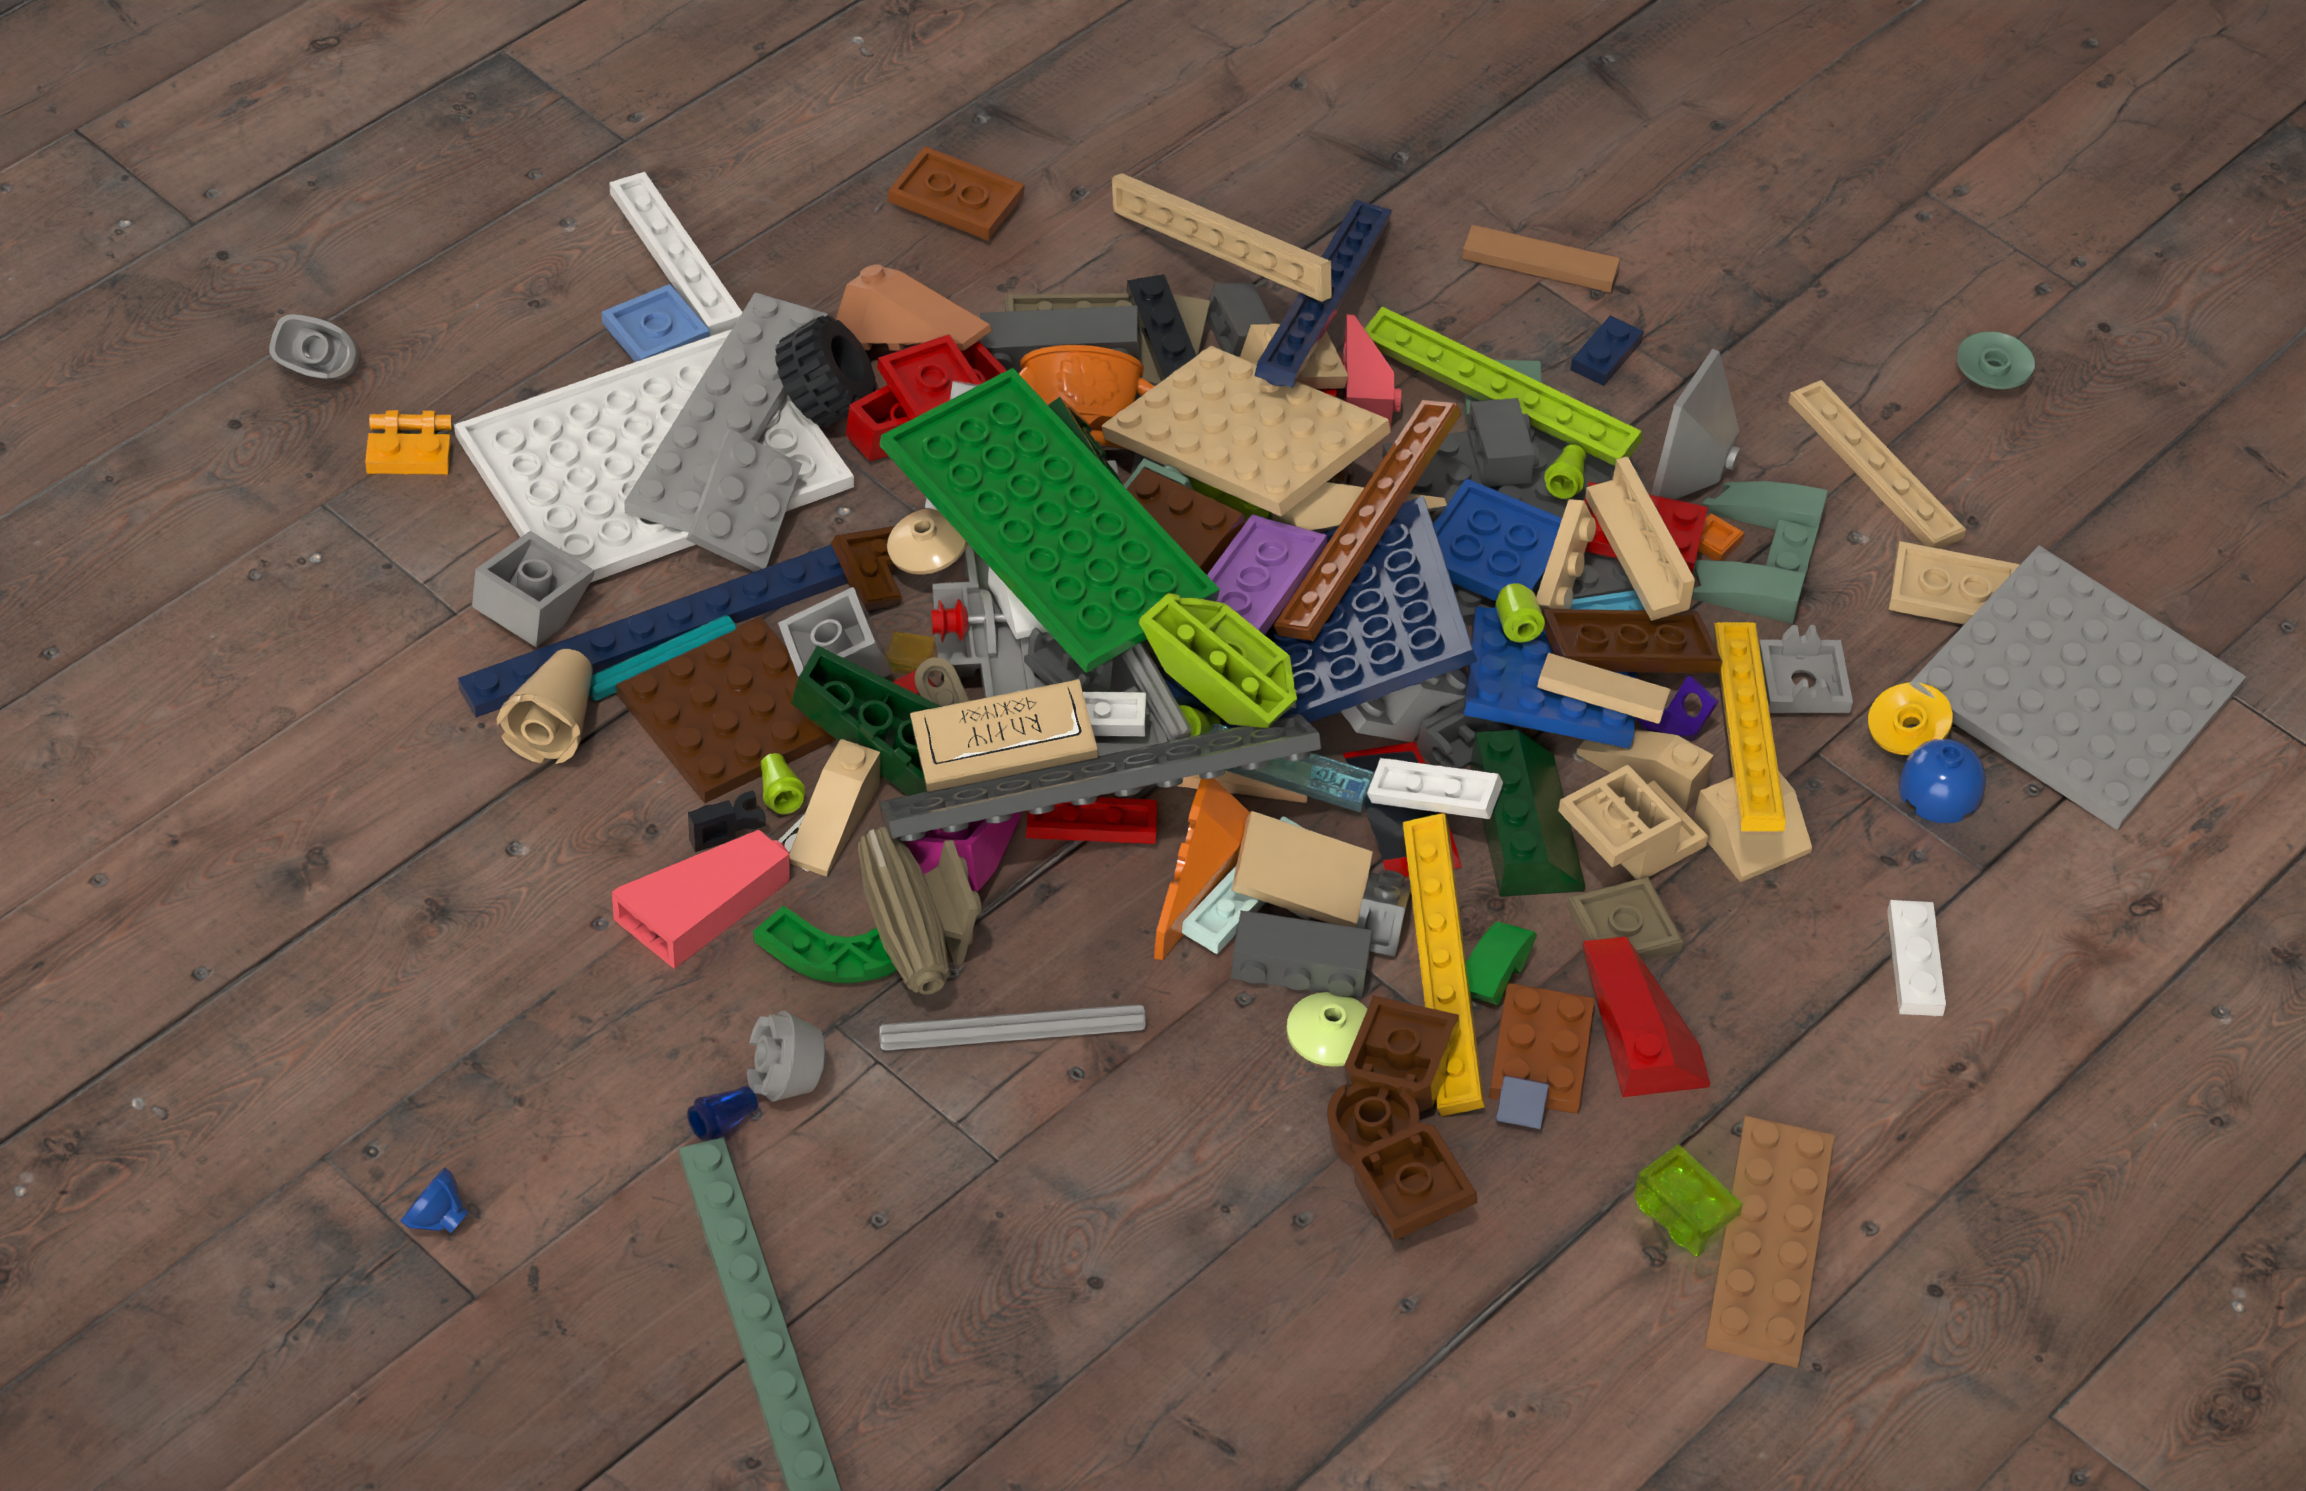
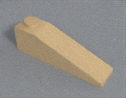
[1272,482,1447,533]

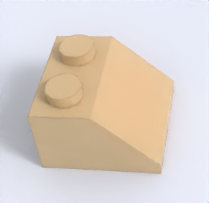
[1693,772,1812,883]

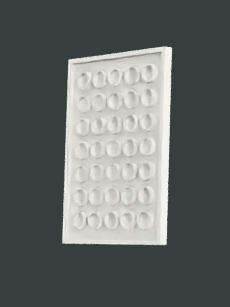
[454,329,854,583]

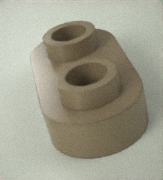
[915,657,969,707]

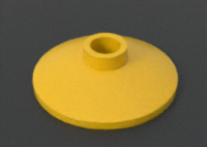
[1868,683,1953,755]

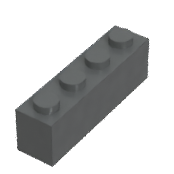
[979,306,1140,373]

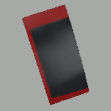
[1343,742,1462,877]

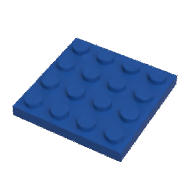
[1463,606,1637,749]

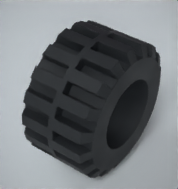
[775,315,876,427]

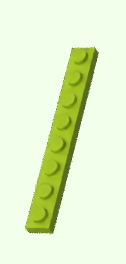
[1364,306,1643,466]

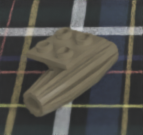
[858,827,981,994]

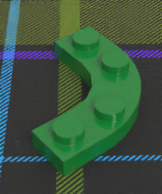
[753,905,897,983]

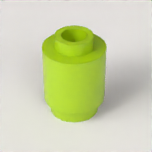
[1495,583,1545,643]

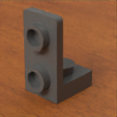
[1356,870,1411,957]

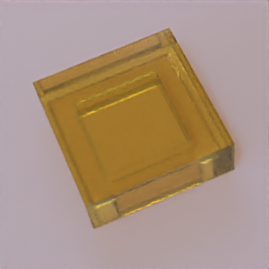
[887,631,935,675]

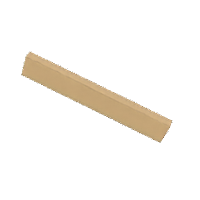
[1788,380,1966,549]

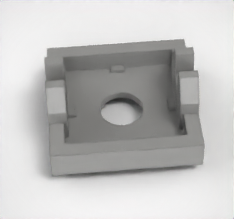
[1759,625,1853,713]

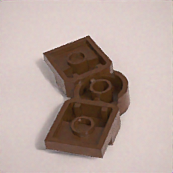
[1327,995,1478,1240]

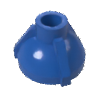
[400,1167,469,1233]

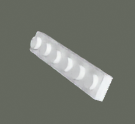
[610,171,742,336]

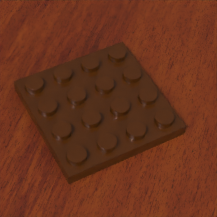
[616,617,837,804]

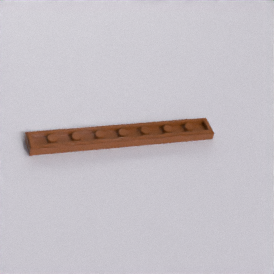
[1274,400,1461,641]

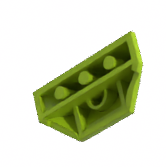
[1139,593,1297,728]

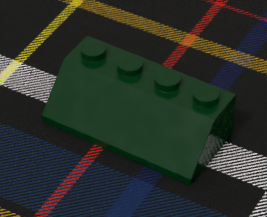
[1470,730,1585,897]

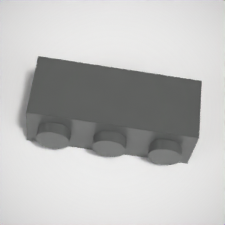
[1231,910,1372,998]

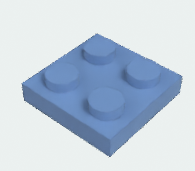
[601,284,710,362]

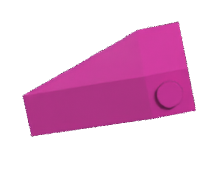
[904,811,1023,891]

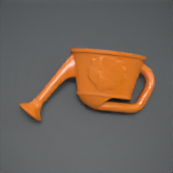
[1019,345,1155,449]

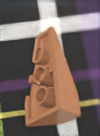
[836,265,992,350]

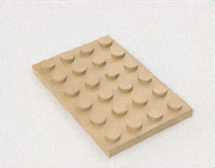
[1101,346,1391,516]

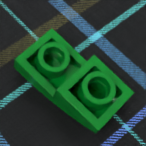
[1466,921,1537,1005]

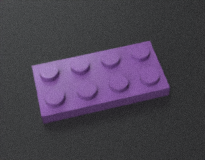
[1207,515,1327,635]

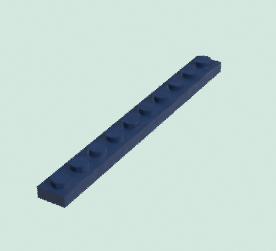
[1255,200,1392,388]
[458,544,848,717]

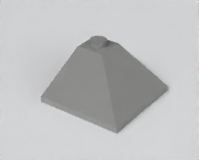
[1651,349,1741,500]

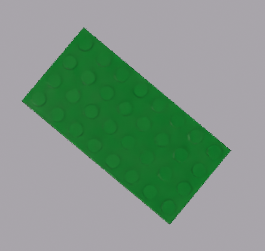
[880,368,1220,673]

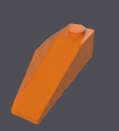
[1154,778,1250,960]

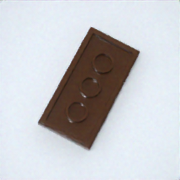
[1542,609,1722,673]

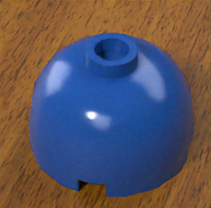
[1898,739,1986,823]

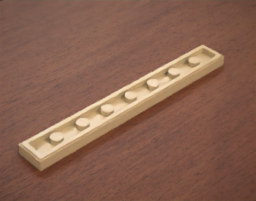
[1112,173,1332,302]

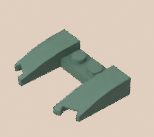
[1692,481,1828,624]

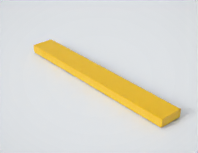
[1714,622,1786,831]
[1403,813,1485,1117]

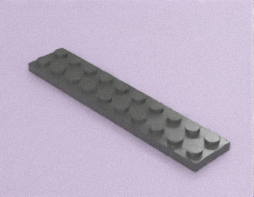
[879,714,1321,841]

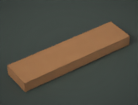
[1462,225,1620,293]

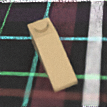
[1576,729,1714,813]
[789,739,880,877]

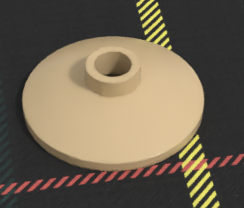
[887,508,967,575]

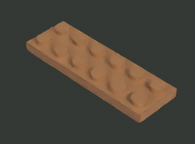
[1704,1116,1835,1368]

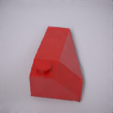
[1582,936,1710,1097]

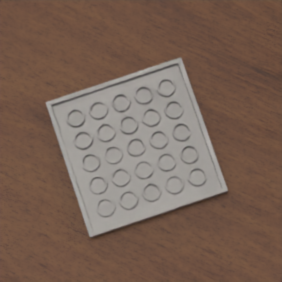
[1909,545,2246,830]

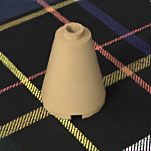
[496,649,593,764]

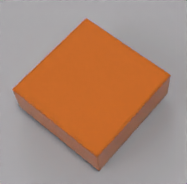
[1698,513,1744,561]

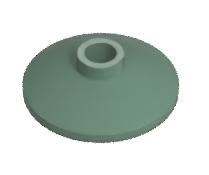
[1957,331,2035,389]

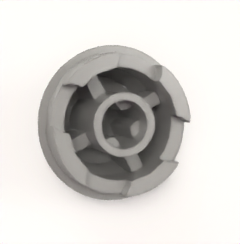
[747,1010,826,1101]

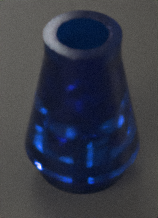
[687,1086,758,1140]

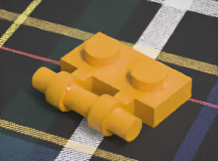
[365,410,452,475]

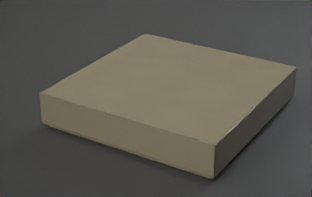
[1567,877,1683,961]

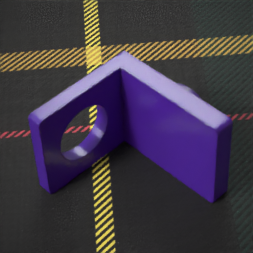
[1635,676,1719,741]

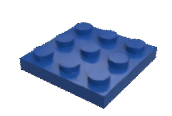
[1434,478,1562,601]

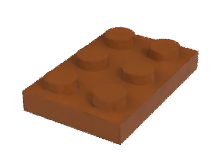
[888,146,1025,241]
[1488,983,1595,1114]

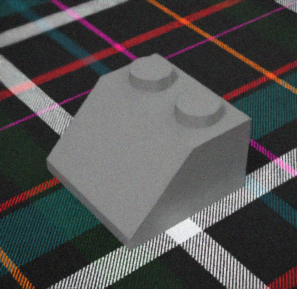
[472,531,595,647]
[778,587,893,678]

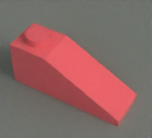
[1343,314,1401,428]

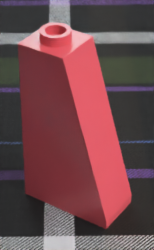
[612,830,790,969]

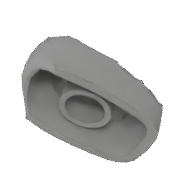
[269,314,361,380]

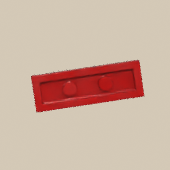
[1026,797,1157,844]

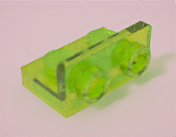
[1634,1144,1743,1257]

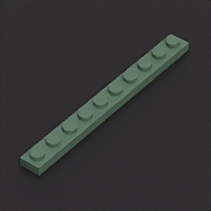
[679,1137,841,1491]

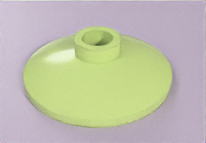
[1286,992,1367,1067]

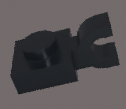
[688,790,766,852]

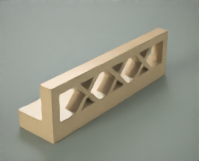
[1585,456,1695,621]

